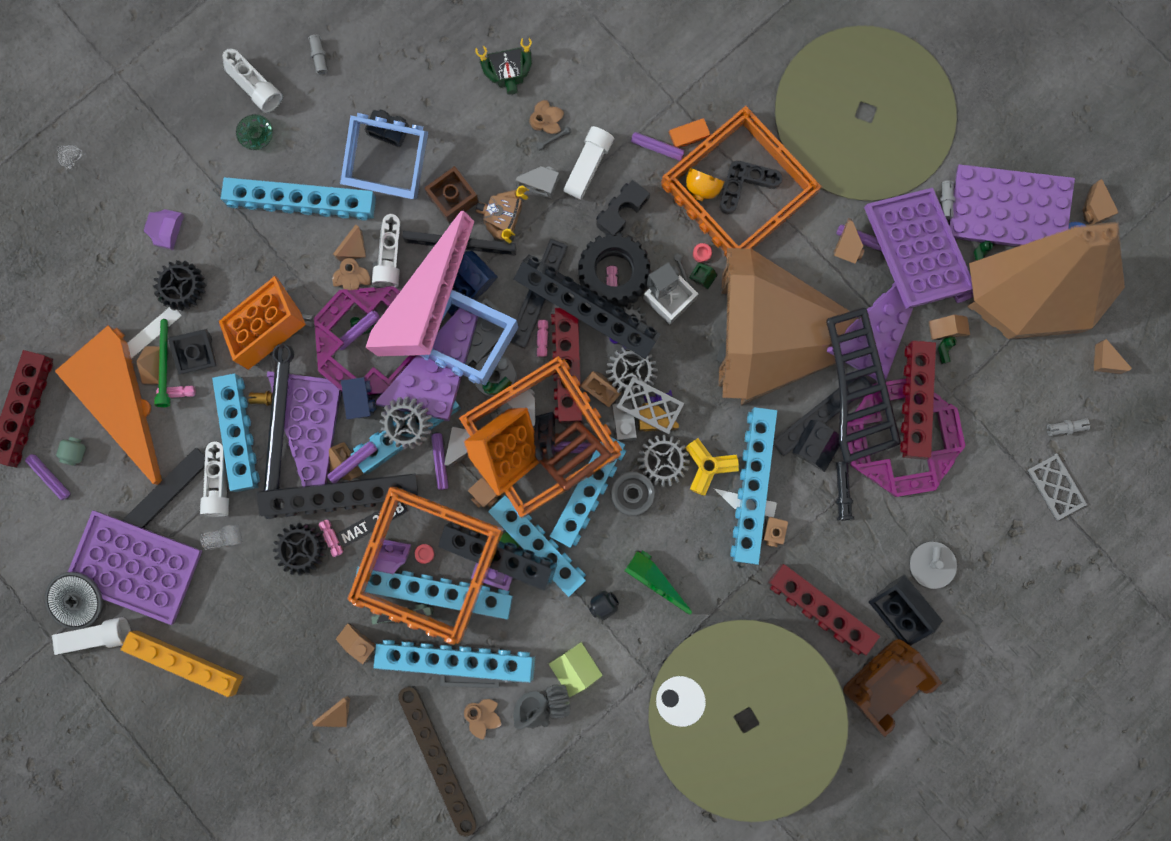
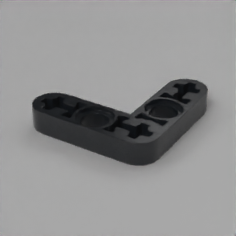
[720,161,782,214]

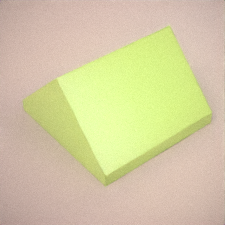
[549,642,603,697]

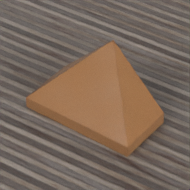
[333,225,366,261]
[136,346,160,385]
[580,371,621,407]
[329,442,364,481]
[312,696,350,727]

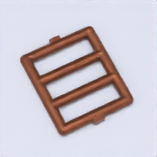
[534,421,611,491]

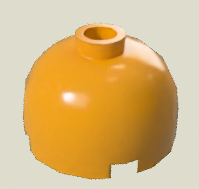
[686,168,725,202]

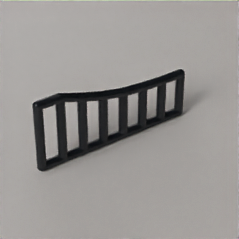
[826,308,901,463]

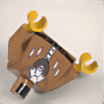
[476,186,529,243]

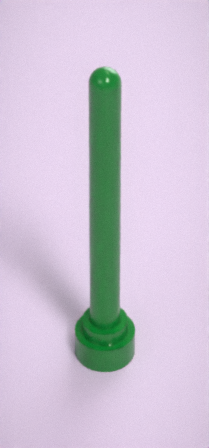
[154,319,171,408]

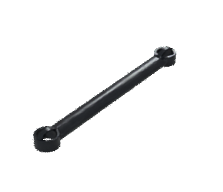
[264,344,294,517]

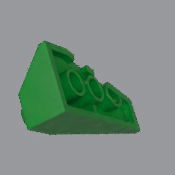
[624,550,692,615]

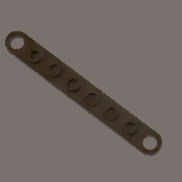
[398,686,477,837]

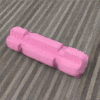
[606,266,618,286]
[537,320,548,357]
[156,386,196,398]
[319,520,343,557]

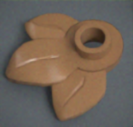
[529,100,564,134]
[332,258,371,290]
[464,699,501,739]

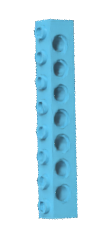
[221,177,376,220]
[730,407,777,565]
[356,566,513,619]
[374,640,535,682]

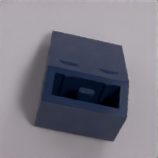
[447,250,498,316]

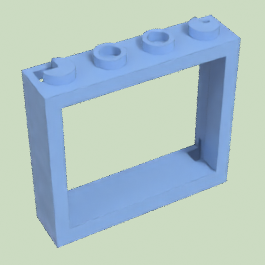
[340,113,429,199]
[419,290,518,385]

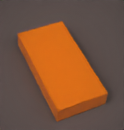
[669,118,710,148]

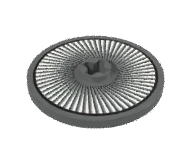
[45,572,103,630]

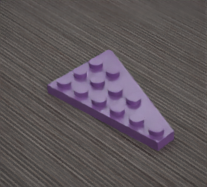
[827,282,913,381]
[376,308,479,421]
[267,371,341,486]

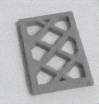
[616,377,684,434]
[1027,453,1087,521]

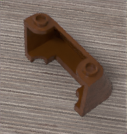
[843,639,942,737]

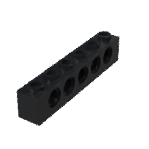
[438,522,558,591]

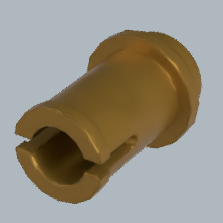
[248,391,273,406]

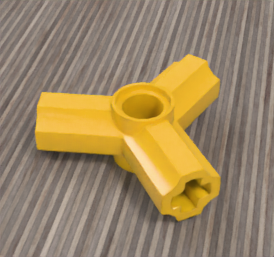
[685,438,739,496]

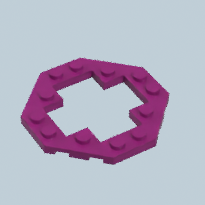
[314,286,417,395]
[847,378,966,497]

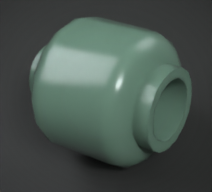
[56,437,86,466]

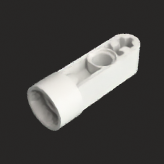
[223,49,283,113]
[564,126,614,200]
[372,214,400,288]
[200,442,229,517]
[52,617,131,655]

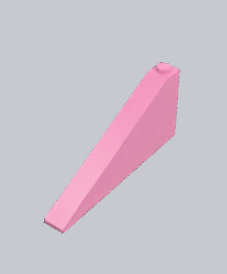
[366,211,475,356]

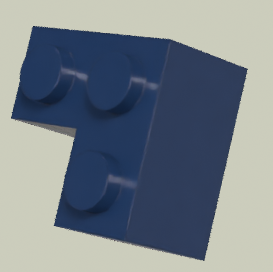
[341,377,377,419]

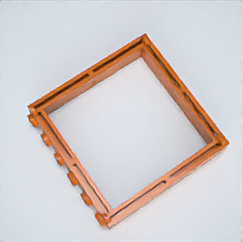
[661,106,822,258]
[459,356,622,519]
[347,487,504,644]

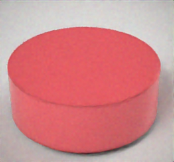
[693,243,712,263]
[414,544,435,564]

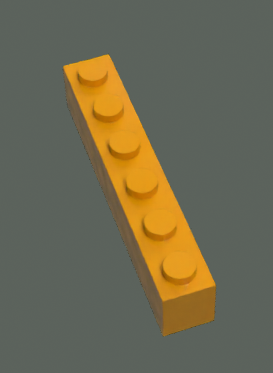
[121,631,244,697]

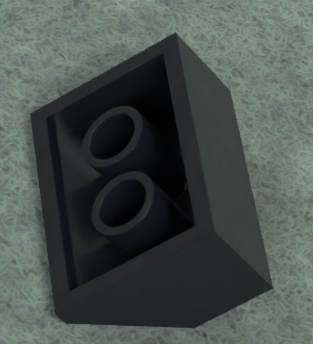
[868,574,943,646]

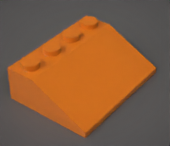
[219,276,306,370]
[464,408,539,495]

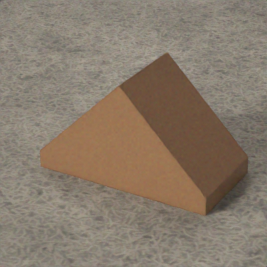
[929,315,970,340]
[1094,339,1132,374]

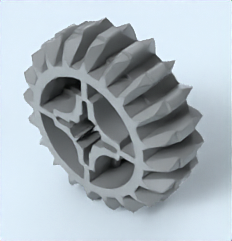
[606,347,658,396]
[379,396,433,449]
[637,435,690,487]

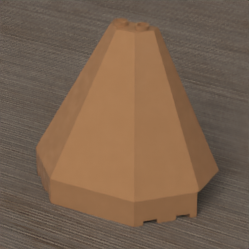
[968,223,1125,339]
[719,248,859,406]

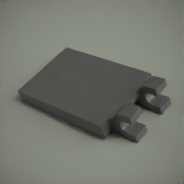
[465,298,506,366]
[440,646,516,688]

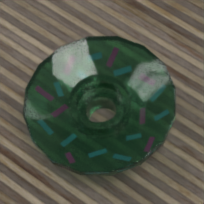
[236,114,273,150]

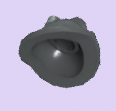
[513,691,550,730]

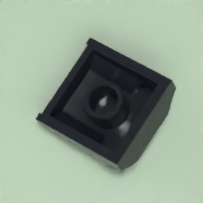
[168,329,217,375]

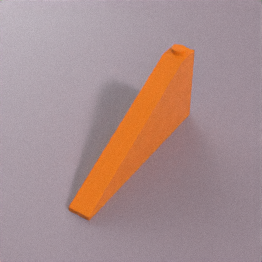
[55,326,162,485]

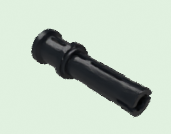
[836,461,854,521]

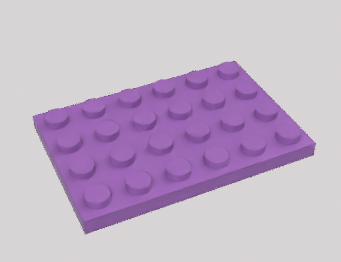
[949,164,1075,247]
[864,188,973,309]
[68,510,202,625]

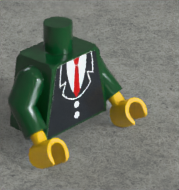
[475,37,532,95]

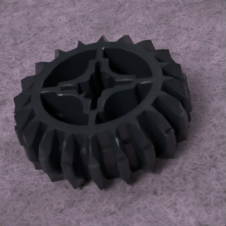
[153,260,206,311]
[273,523,327,576]

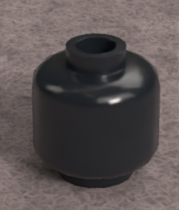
[589,591,619,620]

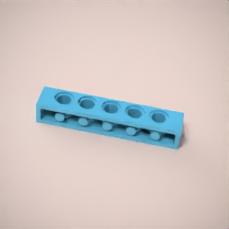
[212,373,260,492]
[351,401,461,475]
[550,437,626,548]
[488,496,586,597]

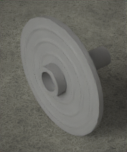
[910,542,957,589]

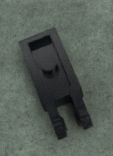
[534,412,555,460]

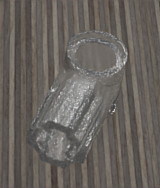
[200,524,243,550]

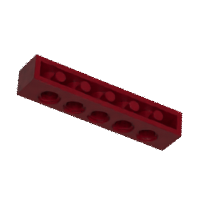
[551,308,582,424]
[900,341,936,460]
[0,350,53,468]
[767,564,880,656]

